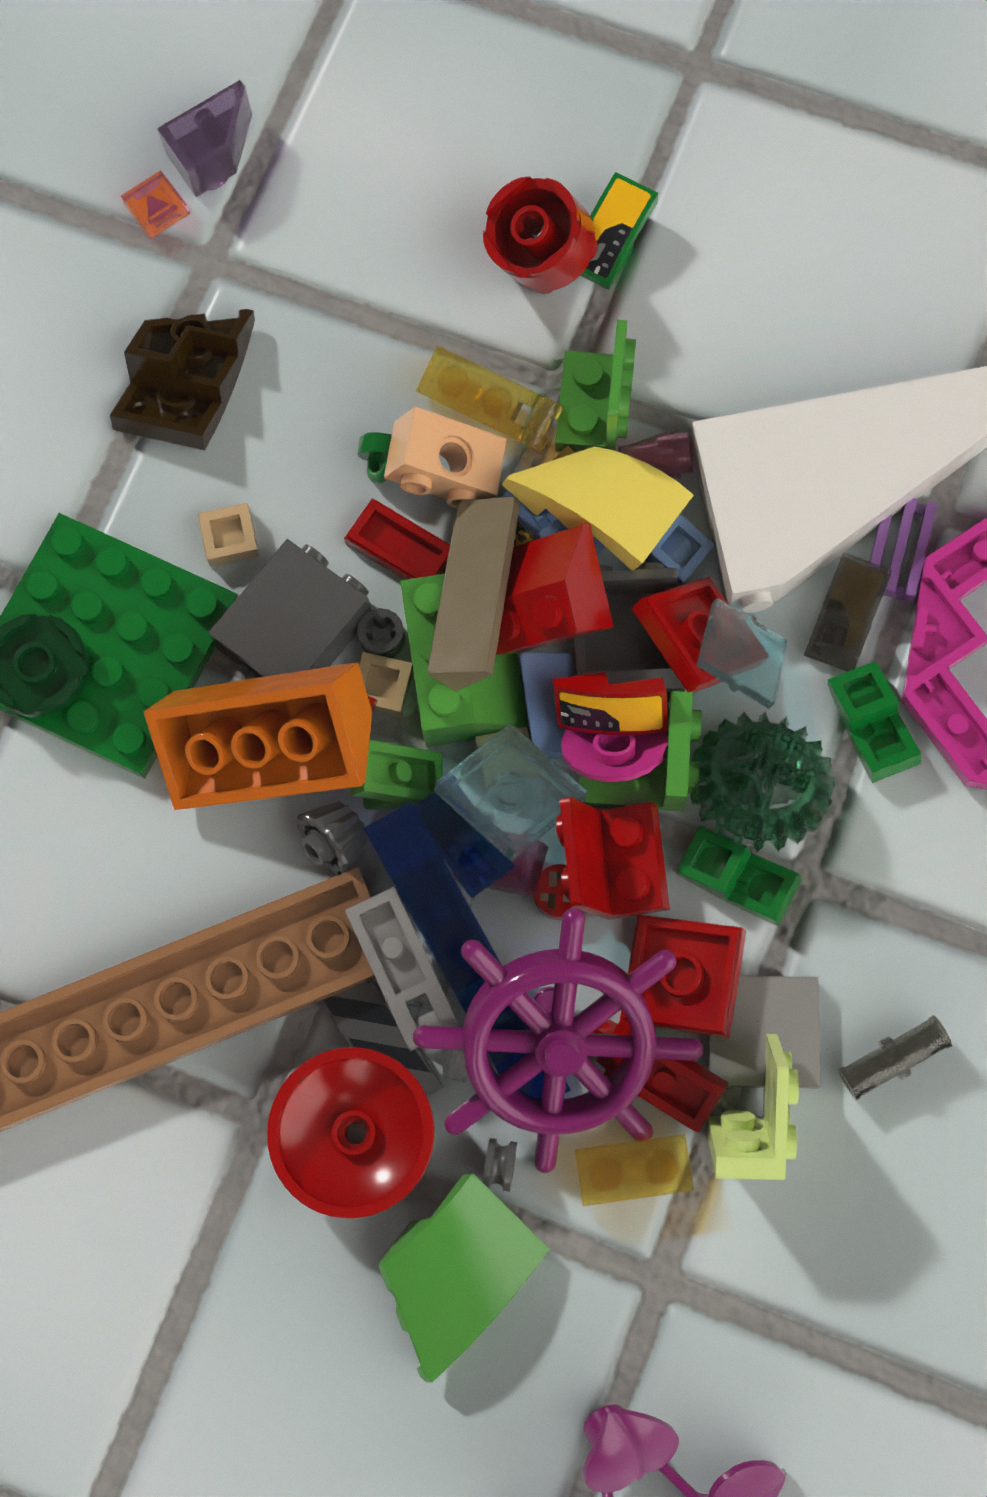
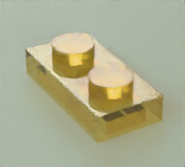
[575,1134,694,1207]

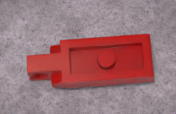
[592,1019,729,1133]

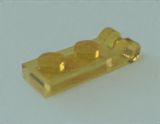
[416,345,564,452]

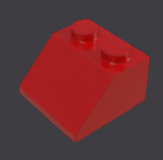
[496,524,614,655]

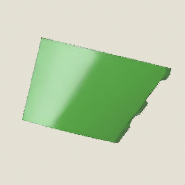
[378,1173,550,1382]

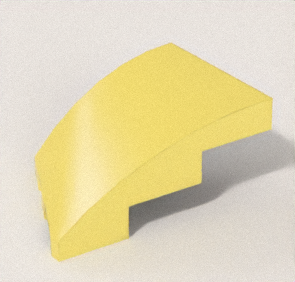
[502,446,694,571]

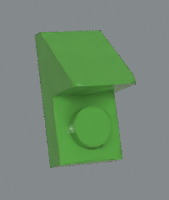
[350,740,444,810]

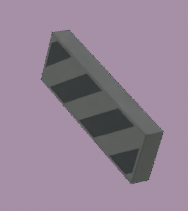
[320,980,444,1097]

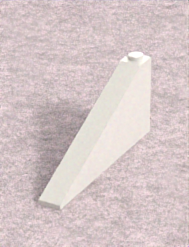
[689,366,987,613]

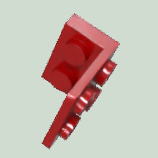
[556,797,670,920]

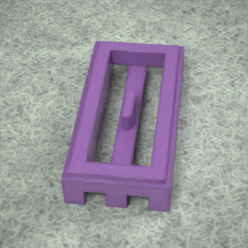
[868,498,937,603]

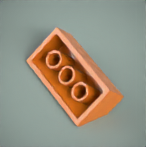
[143,662,372,810]

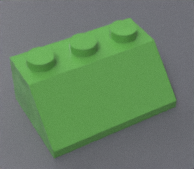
[400,574,529,747]

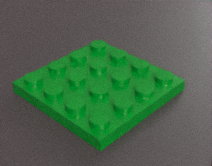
[0,513,239,779]

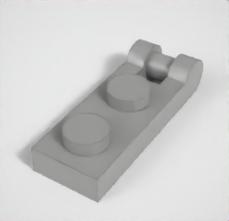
[345,887,460,1051]

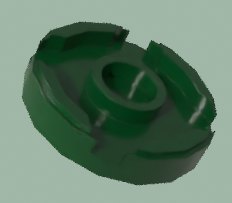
[0,614,90,718]

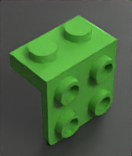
[578,691,702,812]

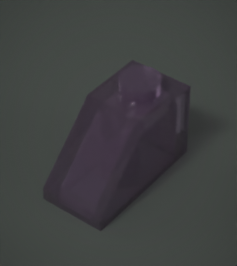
[157,80,252,197]

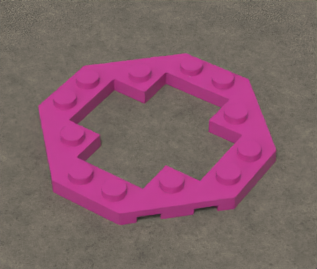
[901,518,987,790]

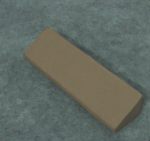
[427,497,520,691]

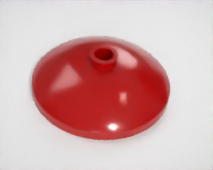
[267,1047,435,1219]

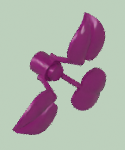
[583,1404,787,1497]

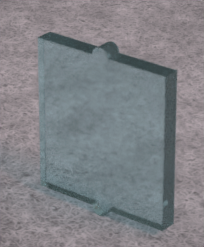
[697,597,788,709]

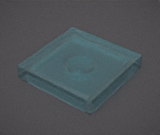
[434,723,588,862]

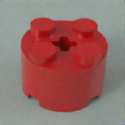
[483,176,598,294]

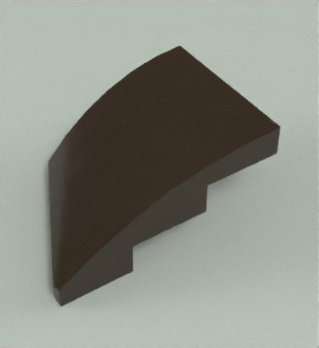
[110,309,255,450]

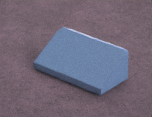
[519,652,574,762]

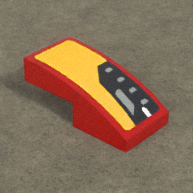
[553,672,668,735]

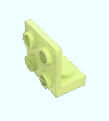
[707,1034,799,1180]

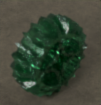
[690,711,835,853]

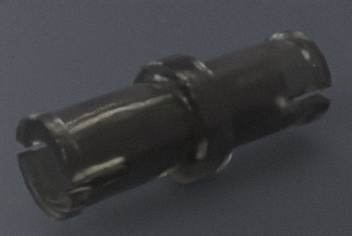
[838,1015,952,1101]

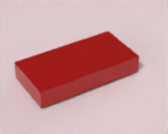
[344,498,450,580]

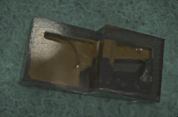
[804,552,892,672]

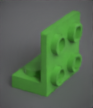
[555,319,636,453]

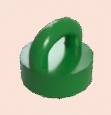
[357,432,392,484]

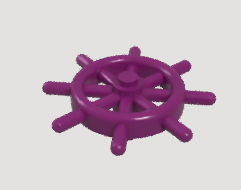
[413,908,703,1173]

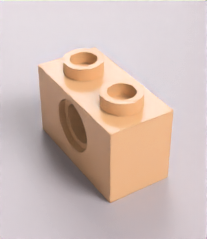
[384,406,507,508]

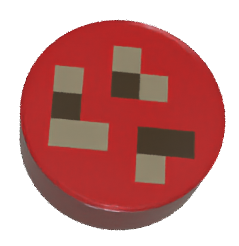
[533,864,574,920]

